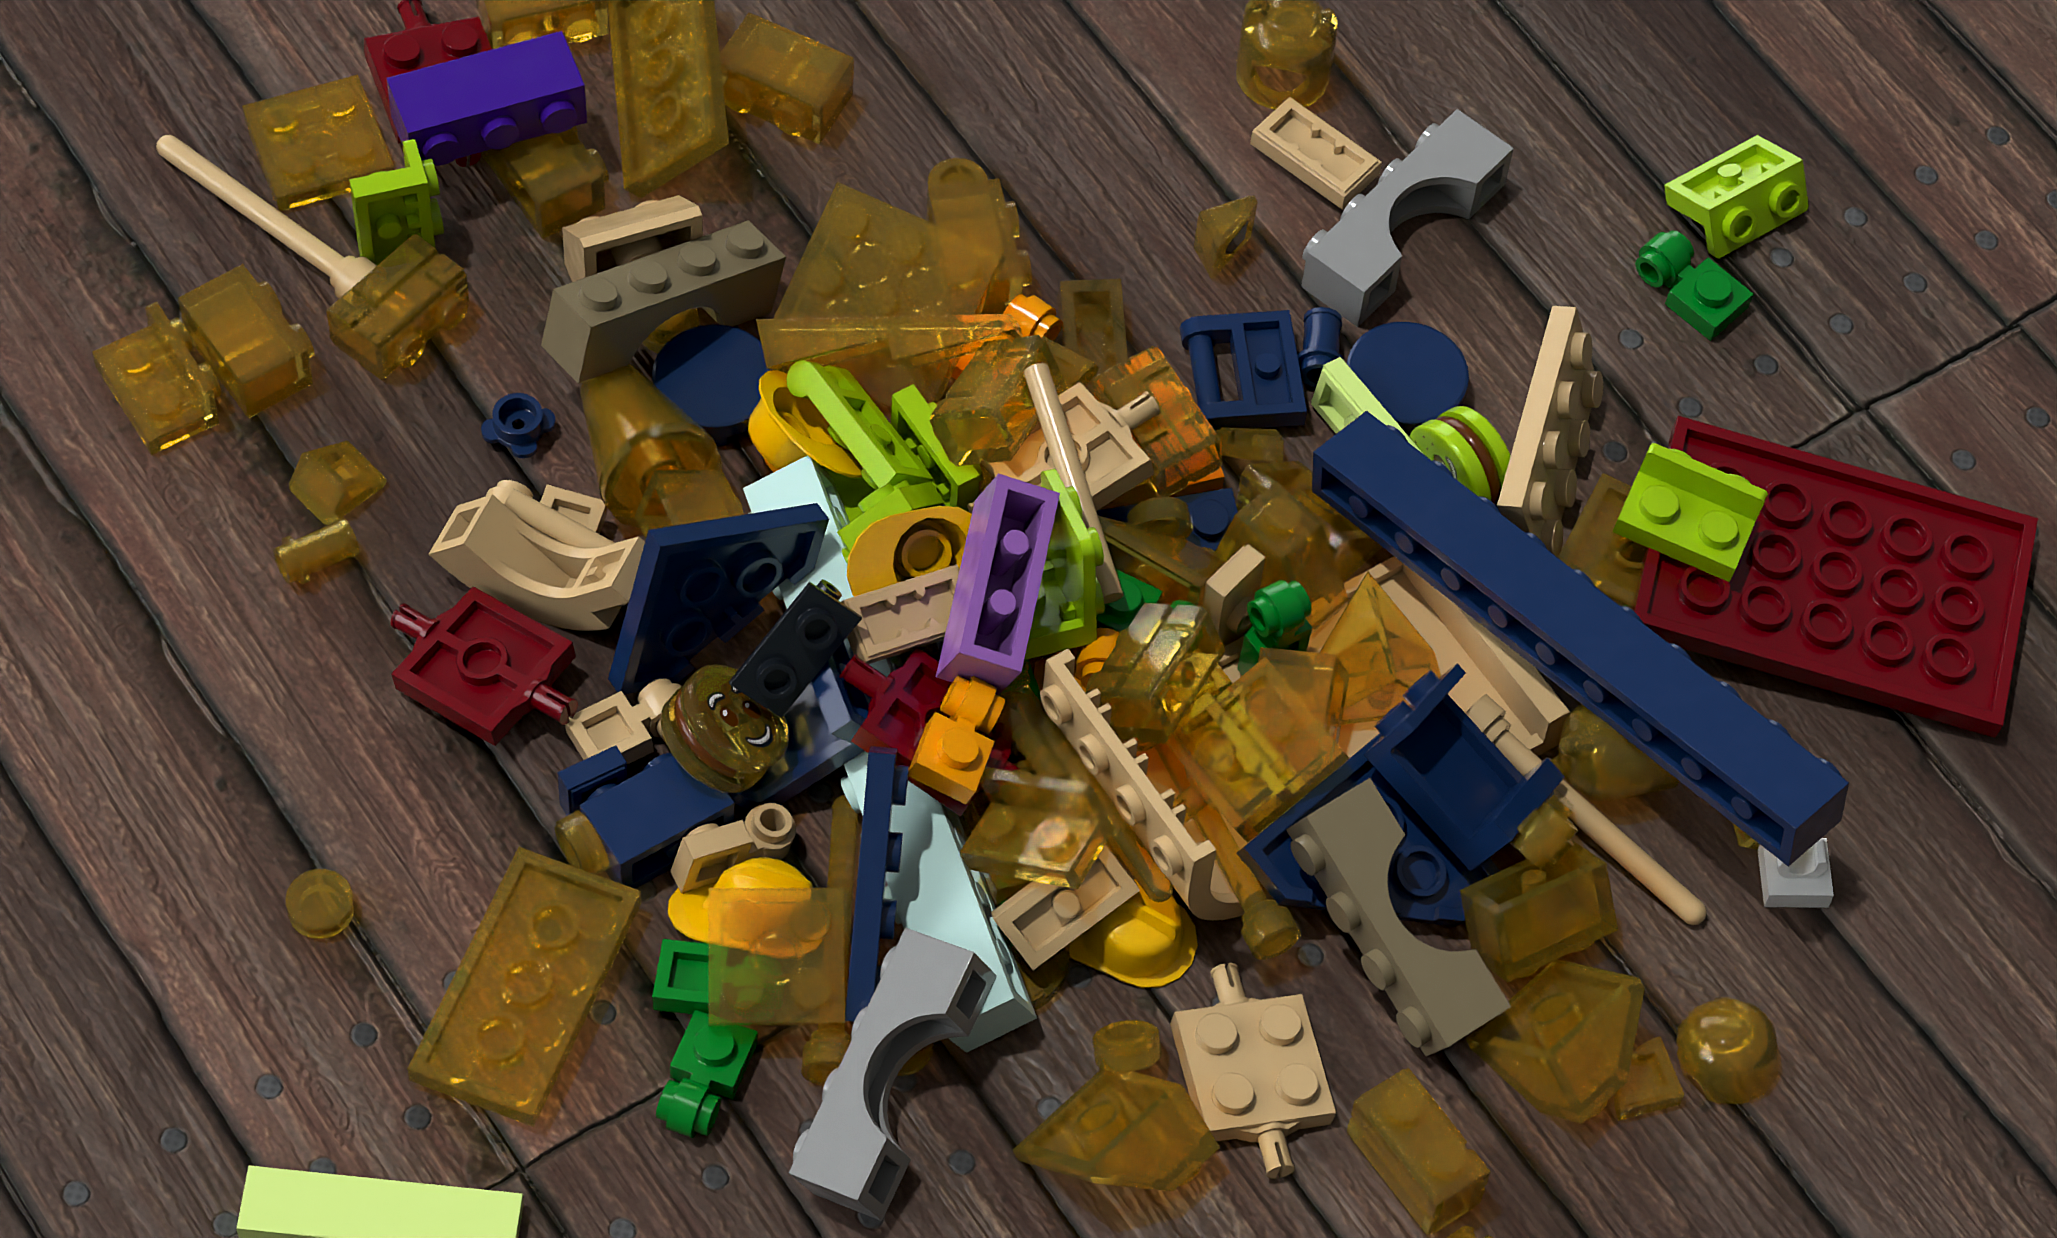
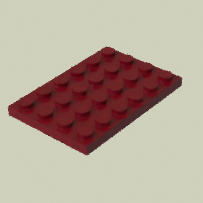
[1632,416,2038,738]

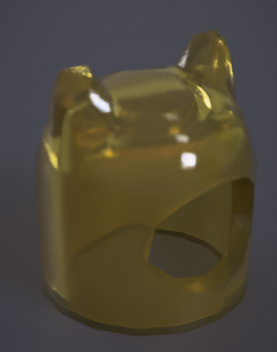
[1236,0,1338,110]
[1550,704,1679,802]

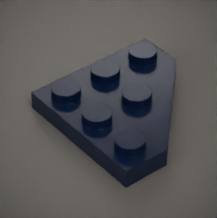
[608,503,829,695]
[1236,733,1509,927]

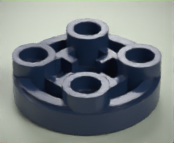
[1347,322,1469,436]
[652,324,776,447]

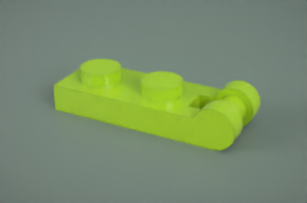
[786,360,934,490]

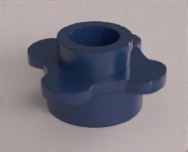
[481,393,556,458]

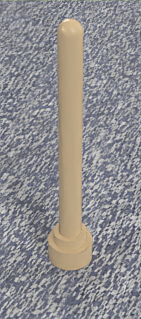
[156,135,387,312]
[1466,694,1707,925]

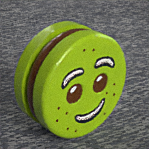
[1409,406,1511,508]

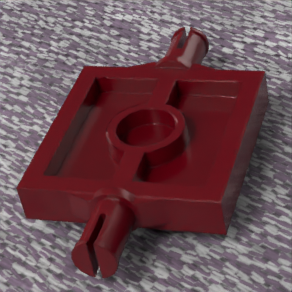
[364,0,492,167]
[390,586,578,746]
[839,647,1040,817]

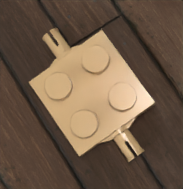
[967,382,1161,513]
[1170,963,1336,1179]

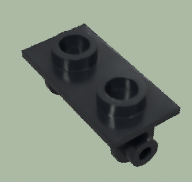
[729,579,862,718]

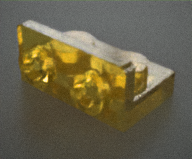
[92,302,222,455]
[959,767,1115,889]

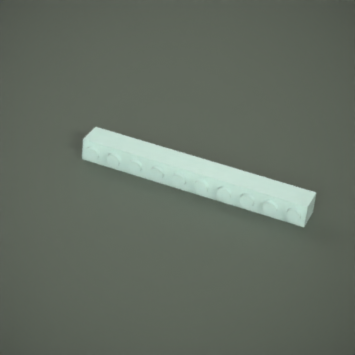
[743,455,1037,1053]

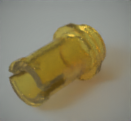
[273,517,360,584]

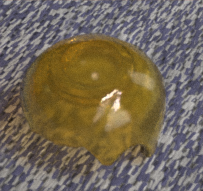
[1676,997,1778,1104]

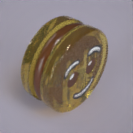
[661,664,789,793]

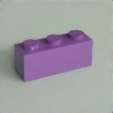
[936,473,1060,695]

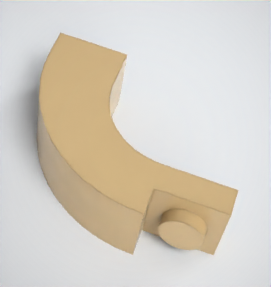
[428,494,645,631]

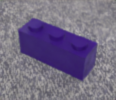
[386,31,587,166]

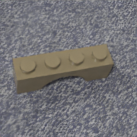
[541,220,786,384]
[1286,778,1511,1057]

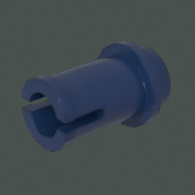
[1297,307,1343,388]

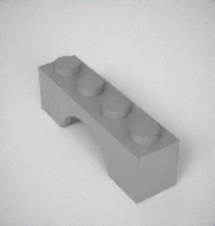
[1301,109,1514,327]
[789,927,997,1221]

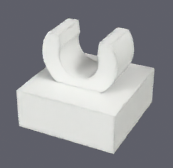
[1758,838,1834,908]

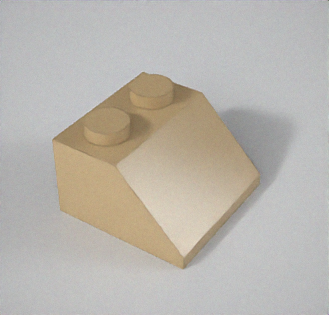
[562,195,703,282]

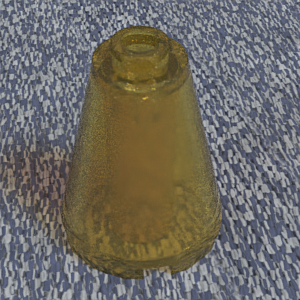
[580,363,723,528]

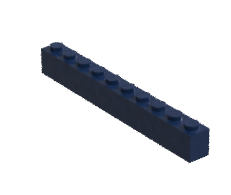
[1312,411,1849,867]

